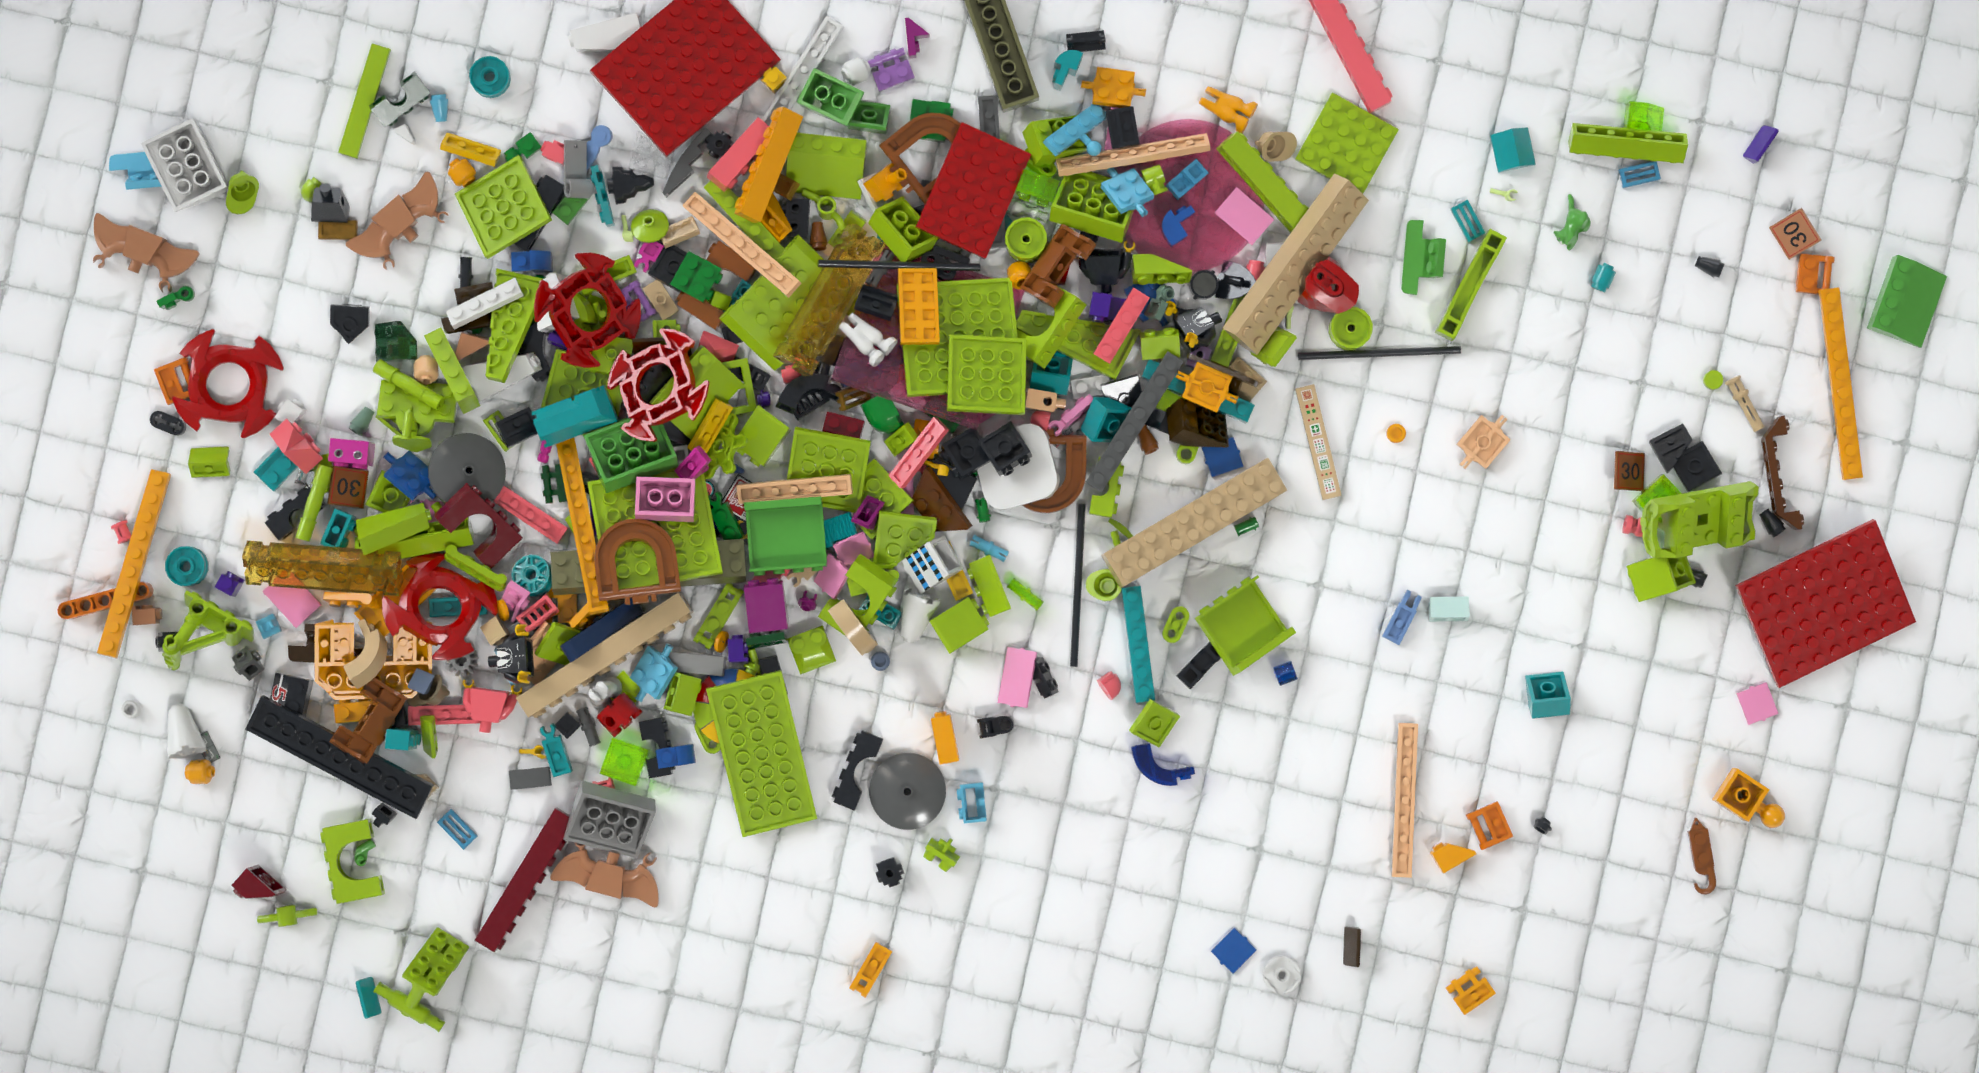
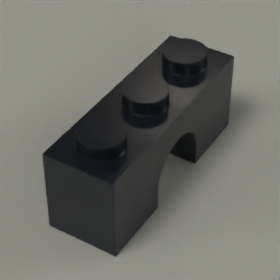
[265,487,327,541]
[1176,641,1221,689]
[639,717,676,779]

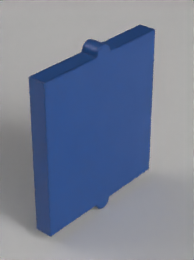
[1202,437,1244,477]
[1211,928,1257,974]

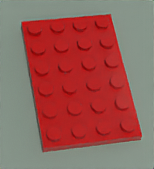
[915,122,1031,259]

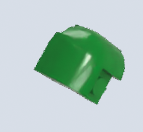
[860,391,904,434]

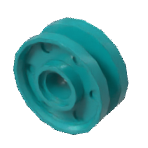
[469,56,511,98]
[165,546,209,586]
[511,554,552,597]

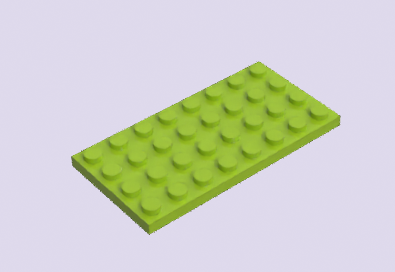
[706,670,817,837]

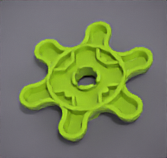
[704,413,748,479]

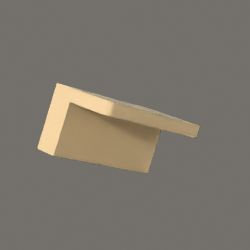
[1229,357,1267,402]

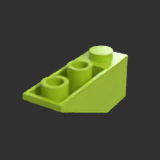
[1131,254,1192,285]

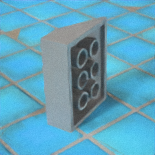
[564,781,656,858]

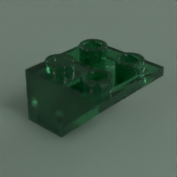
[374,321,418,362]

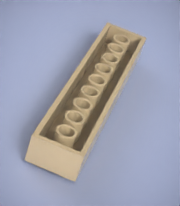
[1222,173,1369,354]
[1101,458,1288,588]
[516,592,694,718]

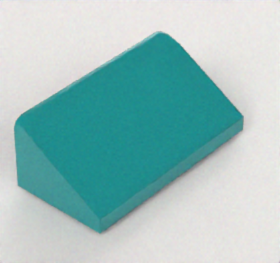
[355,977,382,1019]

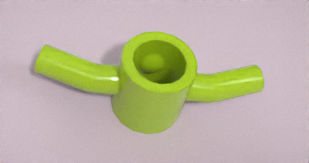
[802,189,848,232]
[257,905,317,927]

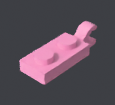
[1048,394,1093,436]

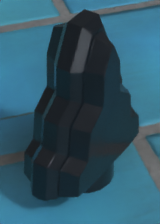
[607,166,654,205]

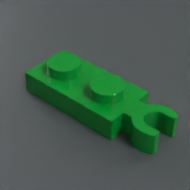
[708,491,745,540]

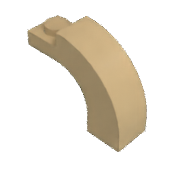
[828,599,878,656]
[343,619,387,689]

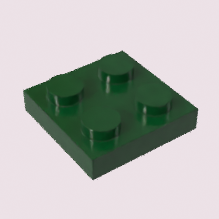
[746,630,788,649]

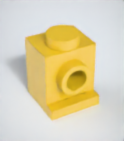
[761,66,787,94]

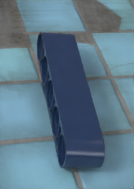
[560,598,644,663]

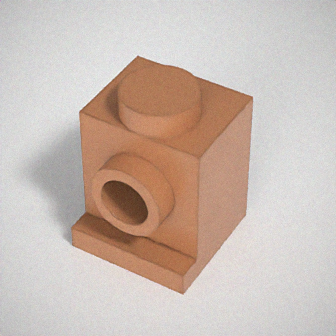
[132,605,163,625]

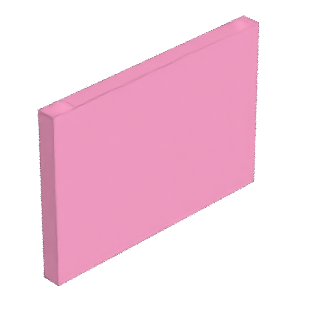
[1215,187,1274,245]
[262,568,321,628]

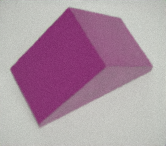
[851,495,885,530]

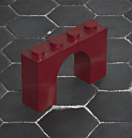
[434,483,523,569]

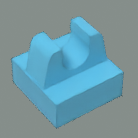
[256,614,282,639]

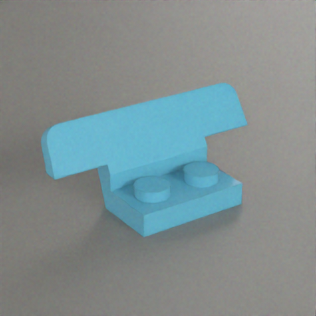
[109,152,162,190]

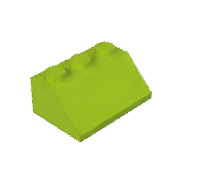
[967,555,1011,617]

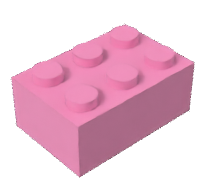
[635,477,696,522]

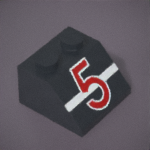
[270,672,314,717]

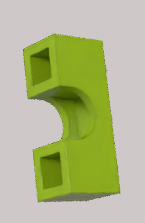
[1089,457,1124,518]

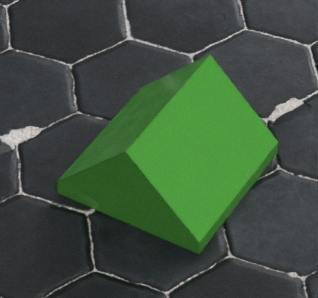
[848,101,890,135]

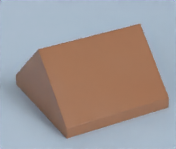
[455,331,489,361]

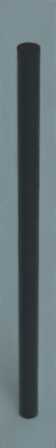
[818,260,981,271]
[1298,346,1461,360]
[1070,504,1086,667]

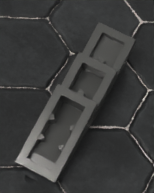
[662,128,711,198]

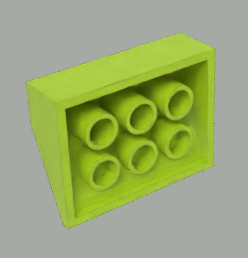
[786,133,867,200]
[1049,172,1134,243]
[649,345,743,440]

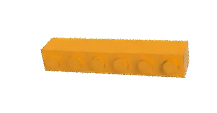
[734,107,804,223]

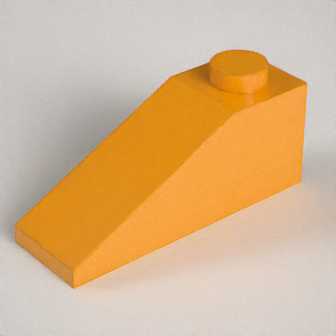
[761,193,792,243]

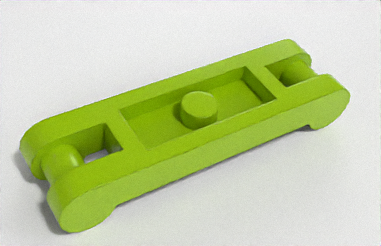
[445,544,507,592]
[693,583,744,650]

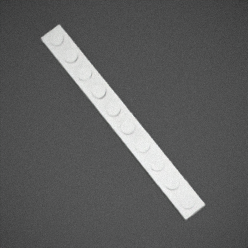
[736,16,843,188]

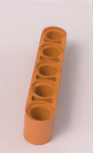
[57,582,154,619]

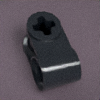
[977,716,1014,739]

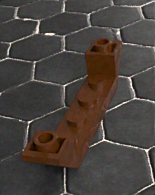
[1761,415,1804,530]

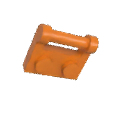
[1795,253,1835,295]
[154,357,190,405]
[1466,801,1513,850]

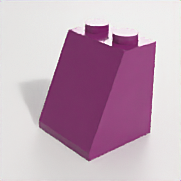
[744,578,789,633]

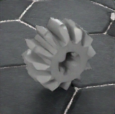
[446,649,479,677]

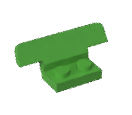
[1401,220,1446,295]

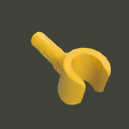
[924,460,949,476]
[519,745,546,759]

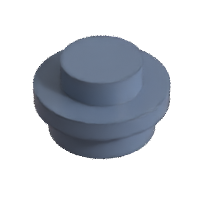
[871,652,890,671]

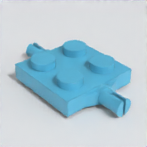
[1101,167,1154,217]
[630,643,678,702]

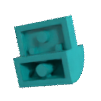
[1052,50,1083,91]

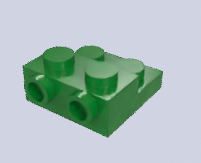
[910,99,954,143]
[670,251,724,303]

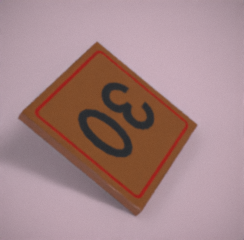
[1614,451,1645,491]
[327,466,369,509]

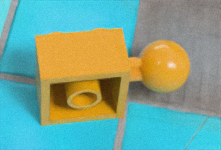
[1712,768,1785,828]

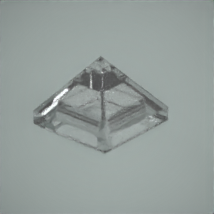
[294,468,315,487]

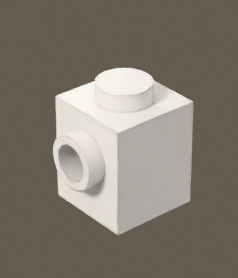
[274,398,306,424]

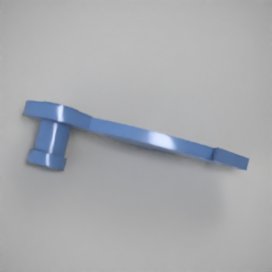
[587,125,613,170]

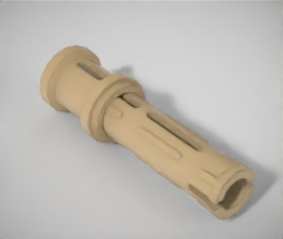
[1725,375,1765,432]

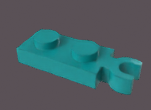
[540,723,573,777]

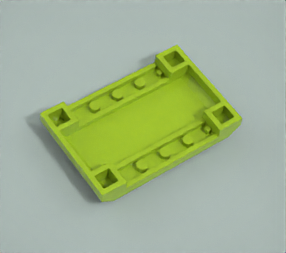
[719,234,853,371]

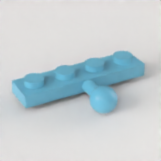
[1043,104,1107,157]

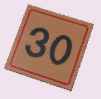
[1769,208,1822,260]

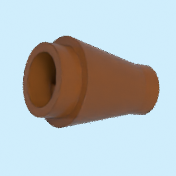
[809,222,828,251]
[1138,425,1159,455]

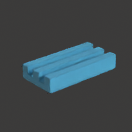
[1618,161,1661,188]
[437,809,478,850]

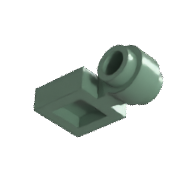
[1144,285,1175,321]

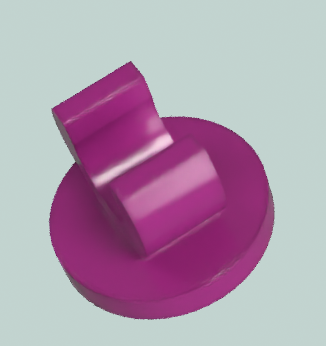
[798,590,817,611]

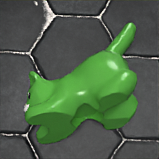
[1553,194,1591,251]

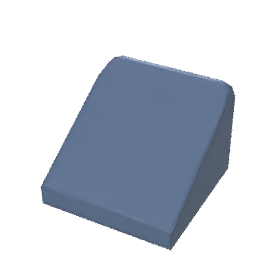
[408,668,435,694]

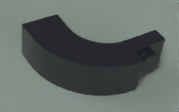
[775,373,842,414]

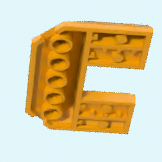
[314,619,432,700]

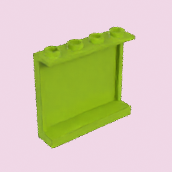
[1194,575,1296,676]

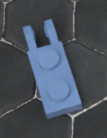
[1382,589,1422,645]

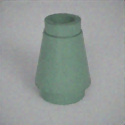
[349,407,375,436]

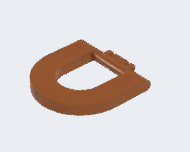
[879,113,960,204]
[1022,428,1087,514]
[594,519,681,605]

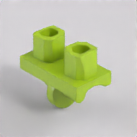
[923,838,960,872]

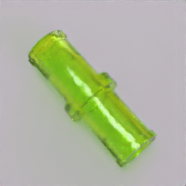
[1007,578,1044,611]

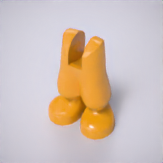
[1199,86,1258,134]

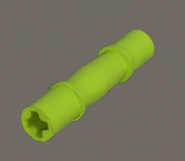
[373,359,445,410]
[295,464,333,542]

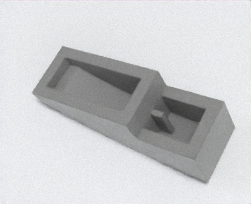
[668,652,726,676]

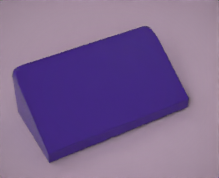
[1743,125,1779,164]

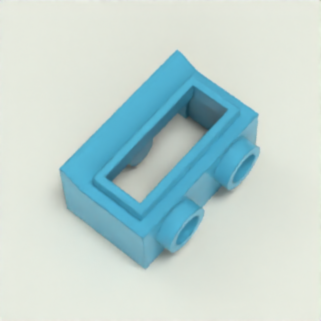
[957,782,987,824]

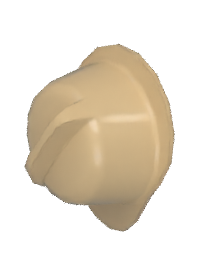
[1255,132,1297,162]

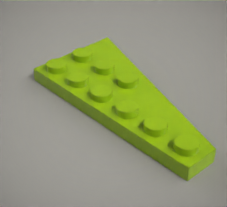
[485,268,543,383]
[1016,310,1142,380]

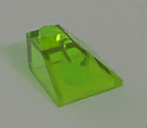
[1623,101,1664,131]

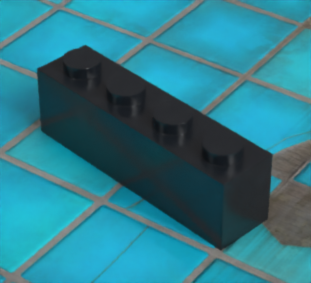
[513,175,564,251]

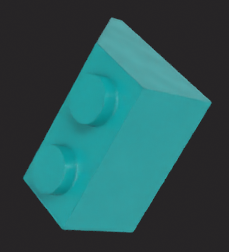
[1029,351,1073,395]
[1080,397,1132,443]
[1525,671,1571,719]

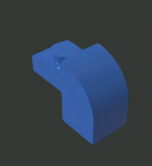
[1161,205,1195,247]
[511,250,553,273]
[655,744,696,769]

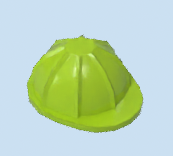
[1086,569,1122,601]

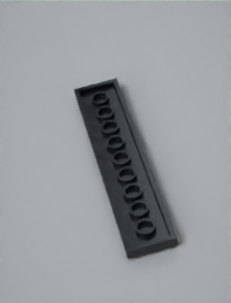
[245,695,434,819]

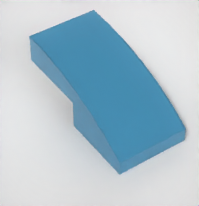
[1165,159,1209,200]

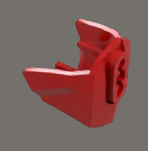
[1297,256,1359,314]

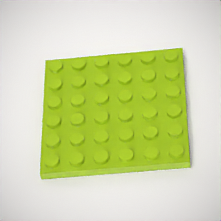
[896,278,1018,397]
[587,467,723,589]

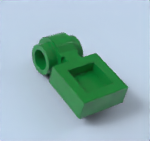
[504,132,541,162]
[156,286,195,310]

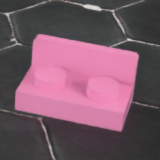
[502,580,530,623]

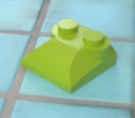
[787,625,836,675]

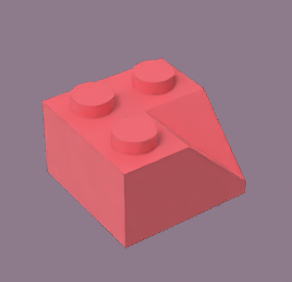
[270,418,323,474]

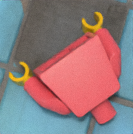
[463,679,522,733]

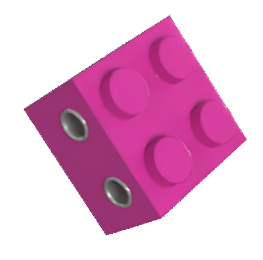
[328,438,375,470]

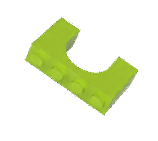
[1017,286,1087,369]
[424,327,481,414]
[818,554,898,636]
[320,818,385,904]

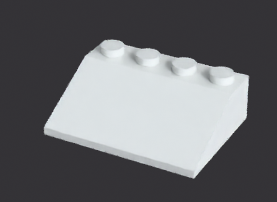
[140,118,228,212]

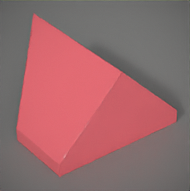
[698,331,739,362]

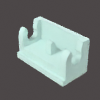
[1429,596,1470,622]

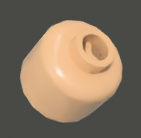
[413,355,439,385]

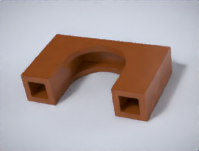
[676,241,757,331]

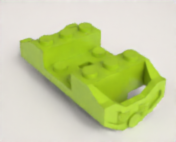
[1640,481,1759,558]

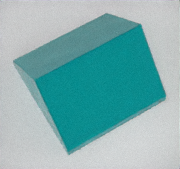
[1490,127,1536,173]

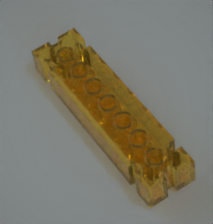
[773,224,886,376]
[242,540,403,596]

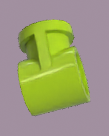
[1141,164,1168,196]
[1176,445,1199,465]

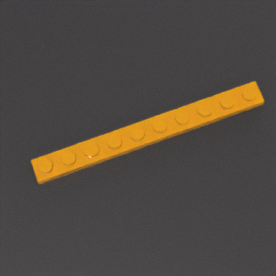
[1819,287,1863,480]
[556,438,609,615]
[97,469,171,658]

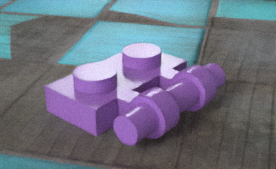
[868,47,915,92]

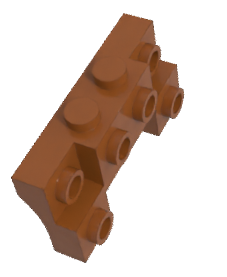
[1020,224,1097,308]
[329,677,407,763]

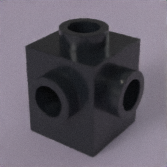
[706,131,734,160]
[875,857,905,888]

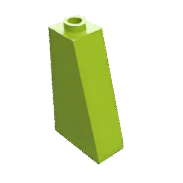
[356,502,432,555]

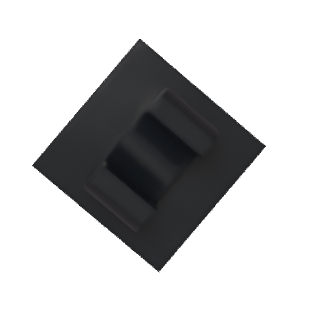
[372,802,398,828]

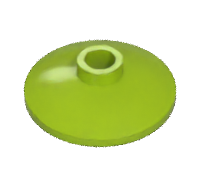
[631,209,669,243]

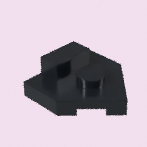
[330,304,370,344]

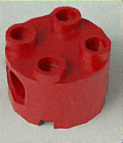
[596,692,643,737]

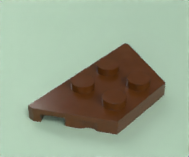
[912,466,973,532]

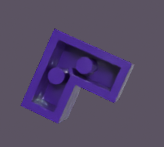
[1088,292,1126,323]

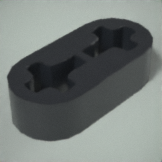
[149,411,186,436]

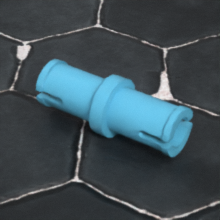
[969,535,1009,562]

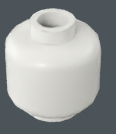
[841,57,871,86]

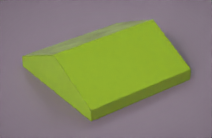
[365,470,410,513]

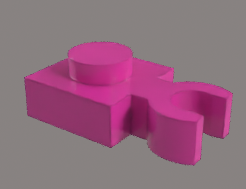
[634,242,664,273]

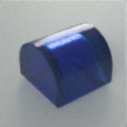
[1273,661,1298,686]

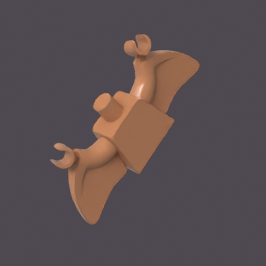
[346,172,449,270]
[93,213,200,293]
[550,843,659,908]

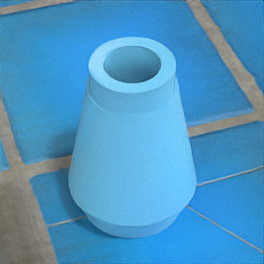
[430,94,448,122]

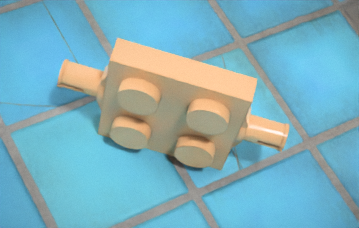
[1456,415,1511,469]

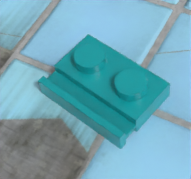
[253,447,298,492]

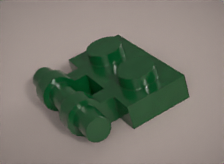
[541,464,567,504]

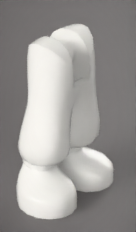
[839,313,897,367]
[588,676,622,708]

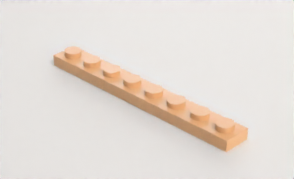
[1056,133,1210,177]
[682,192,802,298]
[1392,723,1418,878]

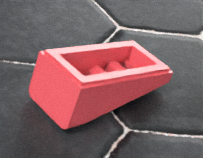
[516,594,560,632]

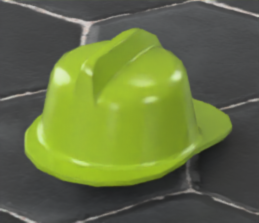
[226,170,259,215]

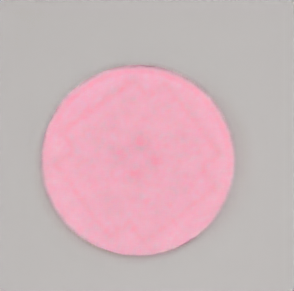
[1116,119,1264,272]

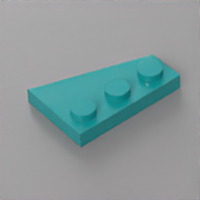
[590,165,615,227]

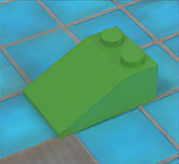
[797,68,865,127]

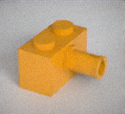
[863,162,907,203]

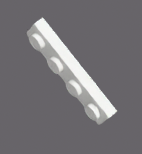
[446,278,524,330]

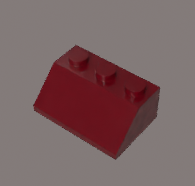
[231,864,287,899]

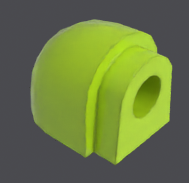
[301,177,322,203]

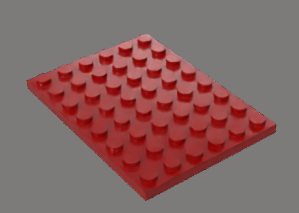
[589,0,781,158]
[1735,519,1916,688]

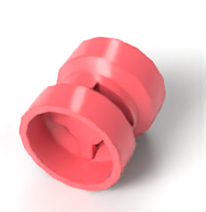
[1622,515,1643,537]

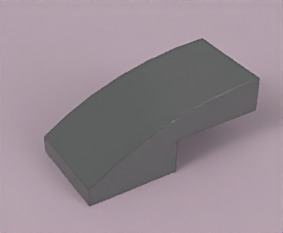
[509,767,552,790]

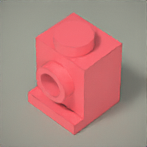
[541,140,564,166]

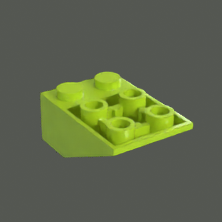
[1022,115,1089,166]

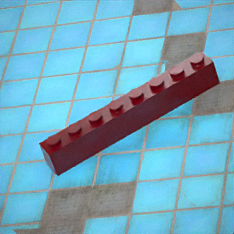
[474,807,570,952]

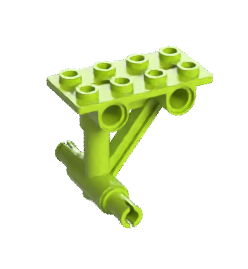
[162,590,254,670]
[373,927,469,1032]

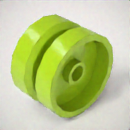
[1005,217,1047,264]
[1328,307,1373,350]

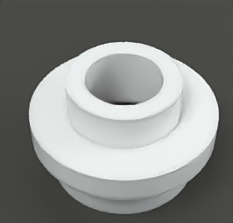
[121,700,141,719]

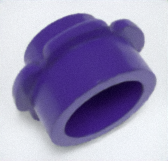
[757,390,771,409]

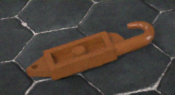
[1687,818,1716,895]

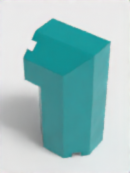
[532,385,619,448]

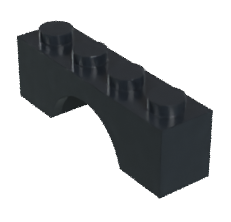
[831,730,884,811]

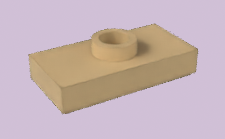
[661,216,700,249]
[642,280,679,320]

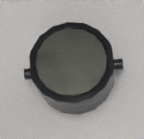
[1189,270,1219,300]

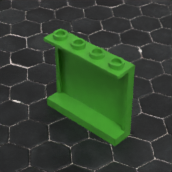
[744,497,827,576]

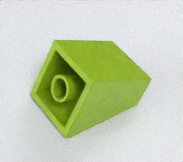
[737,405,791,467]
[1626,556,1696,602]
[929,597,990,654]

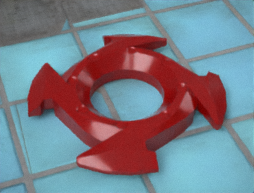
[534,252,641,368]
[607,328,710,442]
[172,329,284,438]
[382,553,498,660]

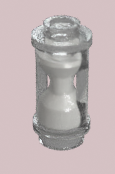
[1006,197,1049,224]

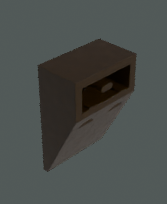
[1166,398,1229,448]

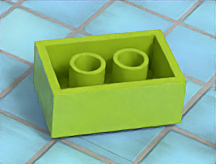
[868,196,938,262]

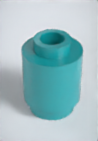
[1591,263,1616,293]

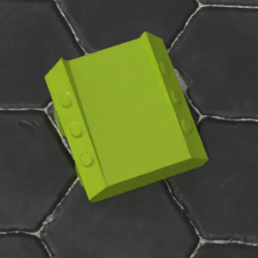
[1250,326,1297,367]

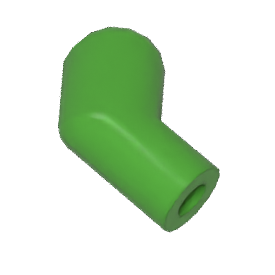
[354,839,376,866]

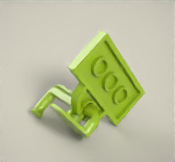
[377,380,457,452]

